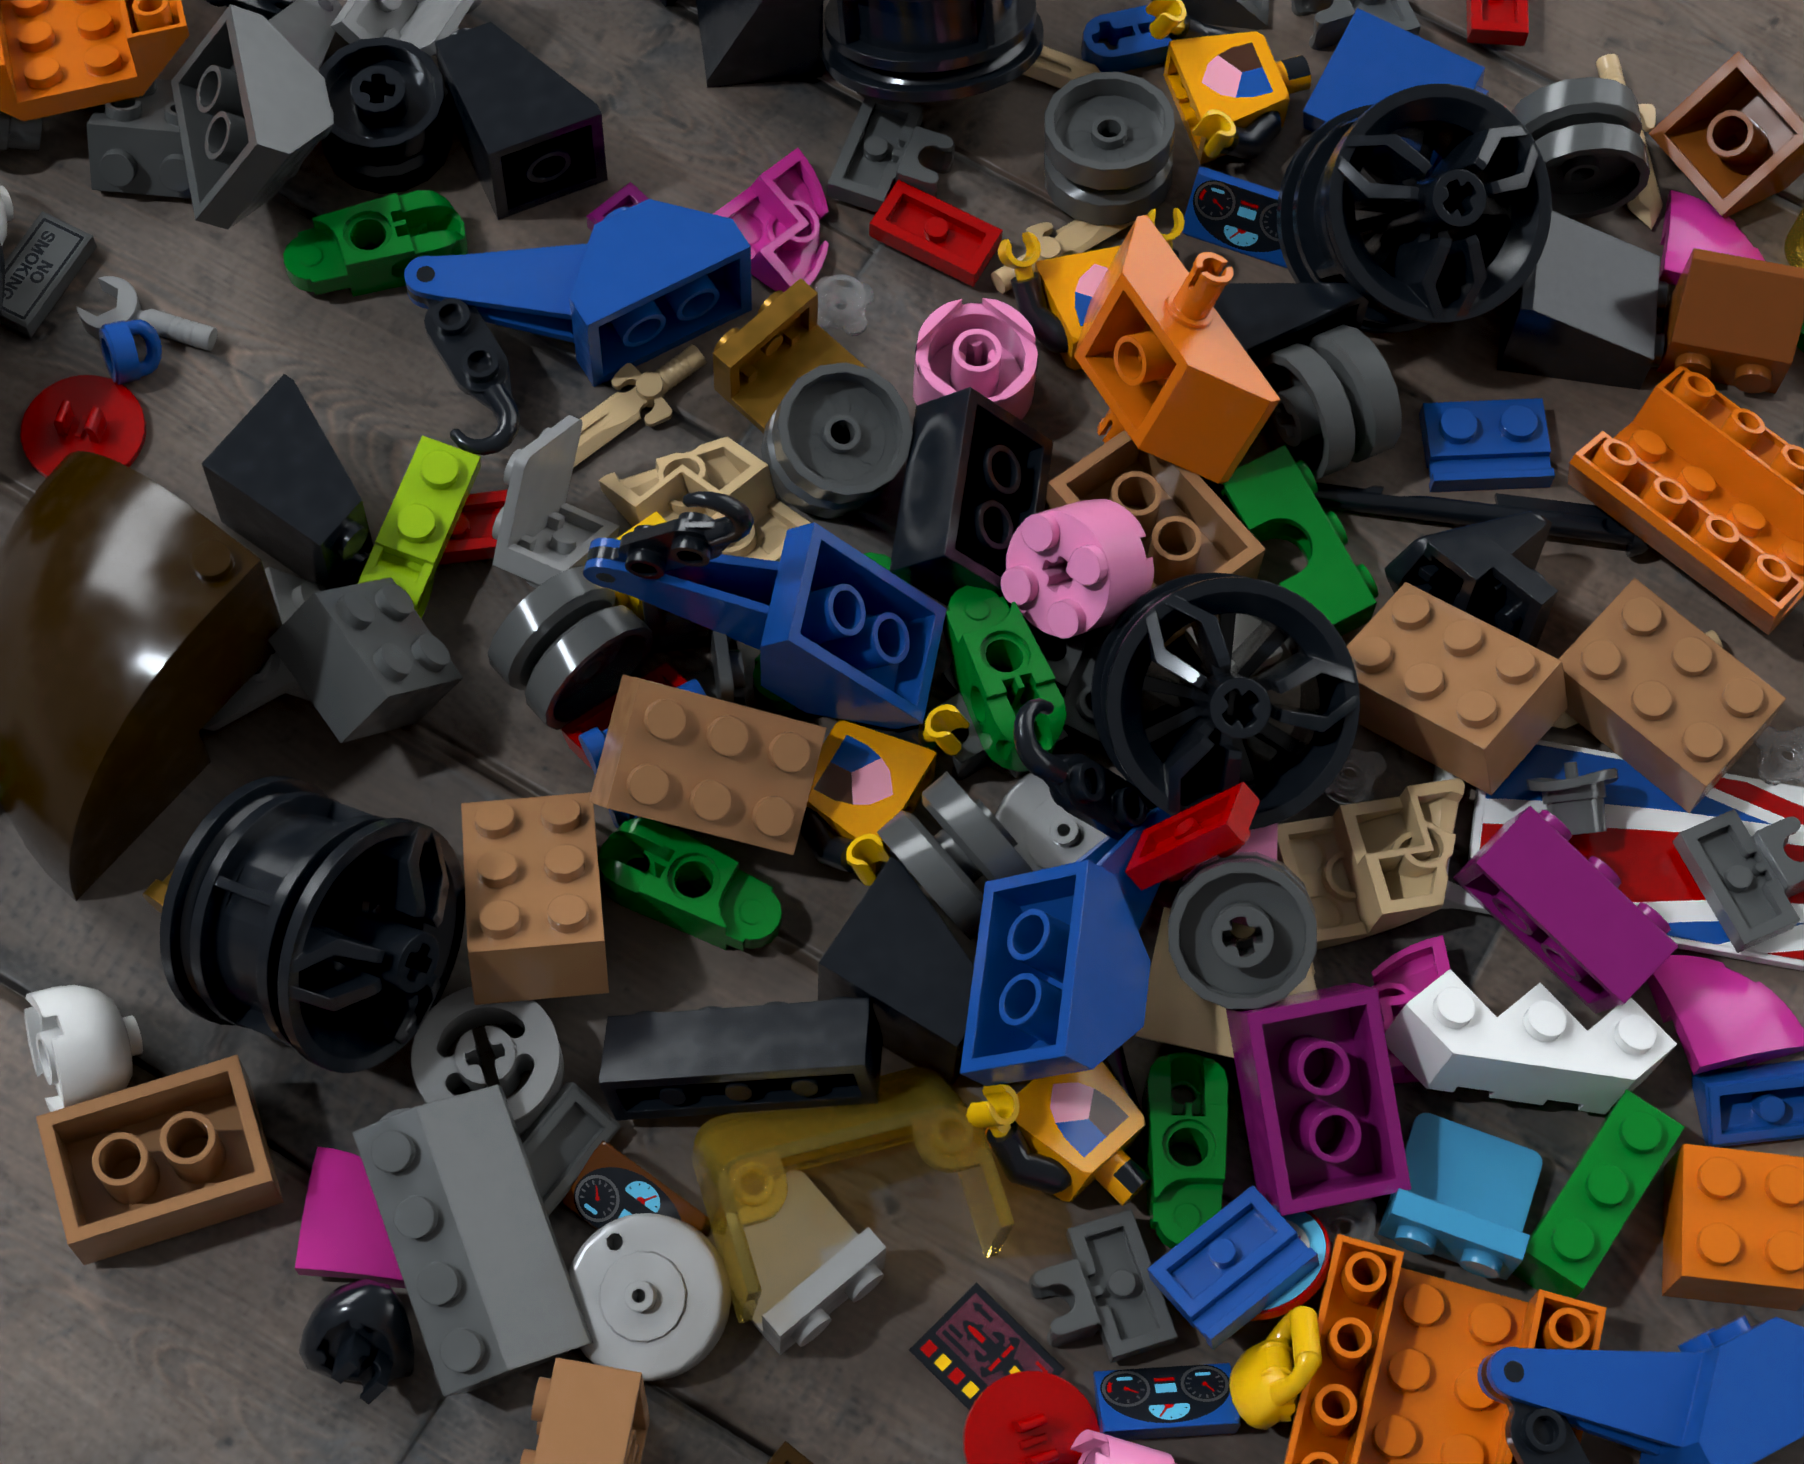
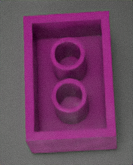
[1453,806,1679,1014]
[1226,983,1411,1216]

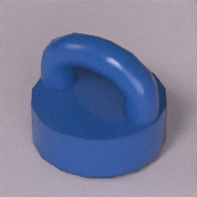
[99,319,162,385]

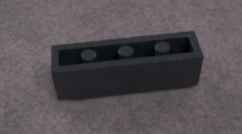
[599,997,883,1121]

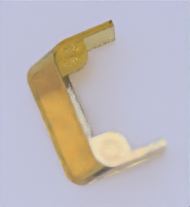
[692,1067,1015,1324]

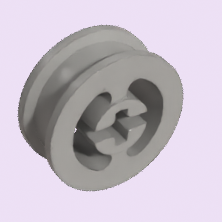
[411,987,564,1136]

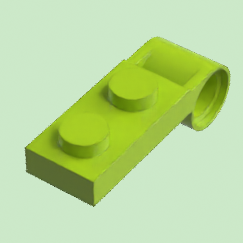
[358,435,481,619]

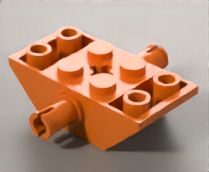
[1074,215,1281,484]

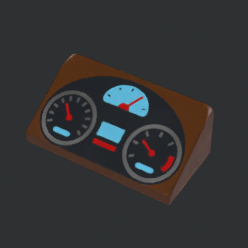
[562,1141,711,1236]

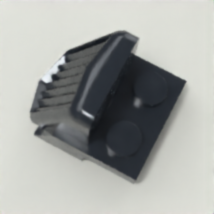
[1384,511,1558,647]

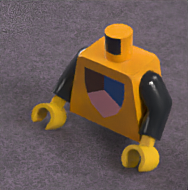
[1145,0,1311,164]
[998,208,1185,370]
[800,704,970,886]
[966,1045,1151,1206]

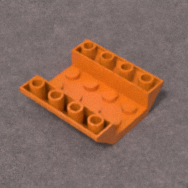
[0,0,189,121]
[1568,365,1804,635]
[1284,1234,1607,1464]

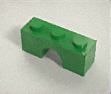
[1216,445,1379,636]
[1512,1089,1685,1299]

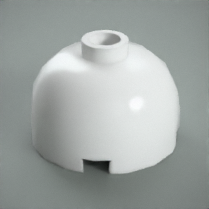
[24,985,143,1112]

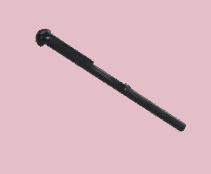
[1200,476,1651,557]

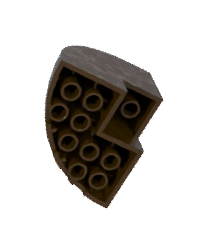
[0,451,282,901]

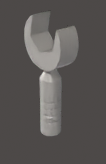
[76,276,217,351]

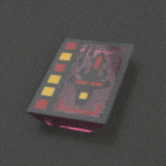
[909,1282,1065,1410]

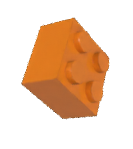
[1662,1144,1804,1311]

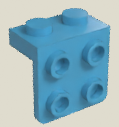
[1378,1113,1543,1280]

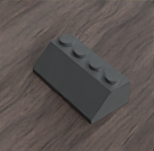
[352,1084,593,1396]

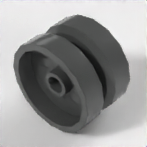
[1044,72,1175,225]
[1511,77,1650,219]
[1257,325,1402,480]
[761,362,913,519]
[488,566,653,730]
[877,771,1033,940]
[1168,852,1317,1009]

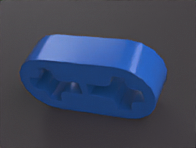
[1081,5,1172,72]

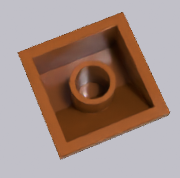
[1648,51,1804,218]
[1657,248,1804,394]

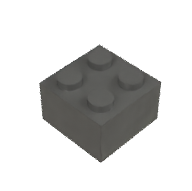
[268,577,463,743]

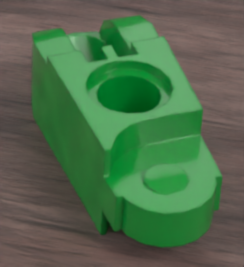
[283,190,468,297]
[943,586,1067,772]
[598,817,782,951]
[1142,1052,1228,1249]

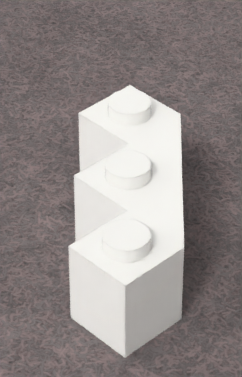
[1385,969,1677,1114]

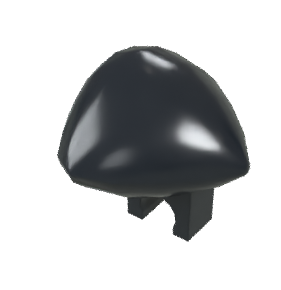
[299,1279,414,1404]

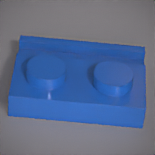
[1419,398,1555,492]
[1147,1185,1319,1350]

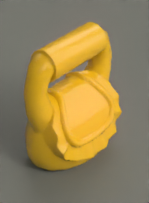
[1229,1305,1322,1430]

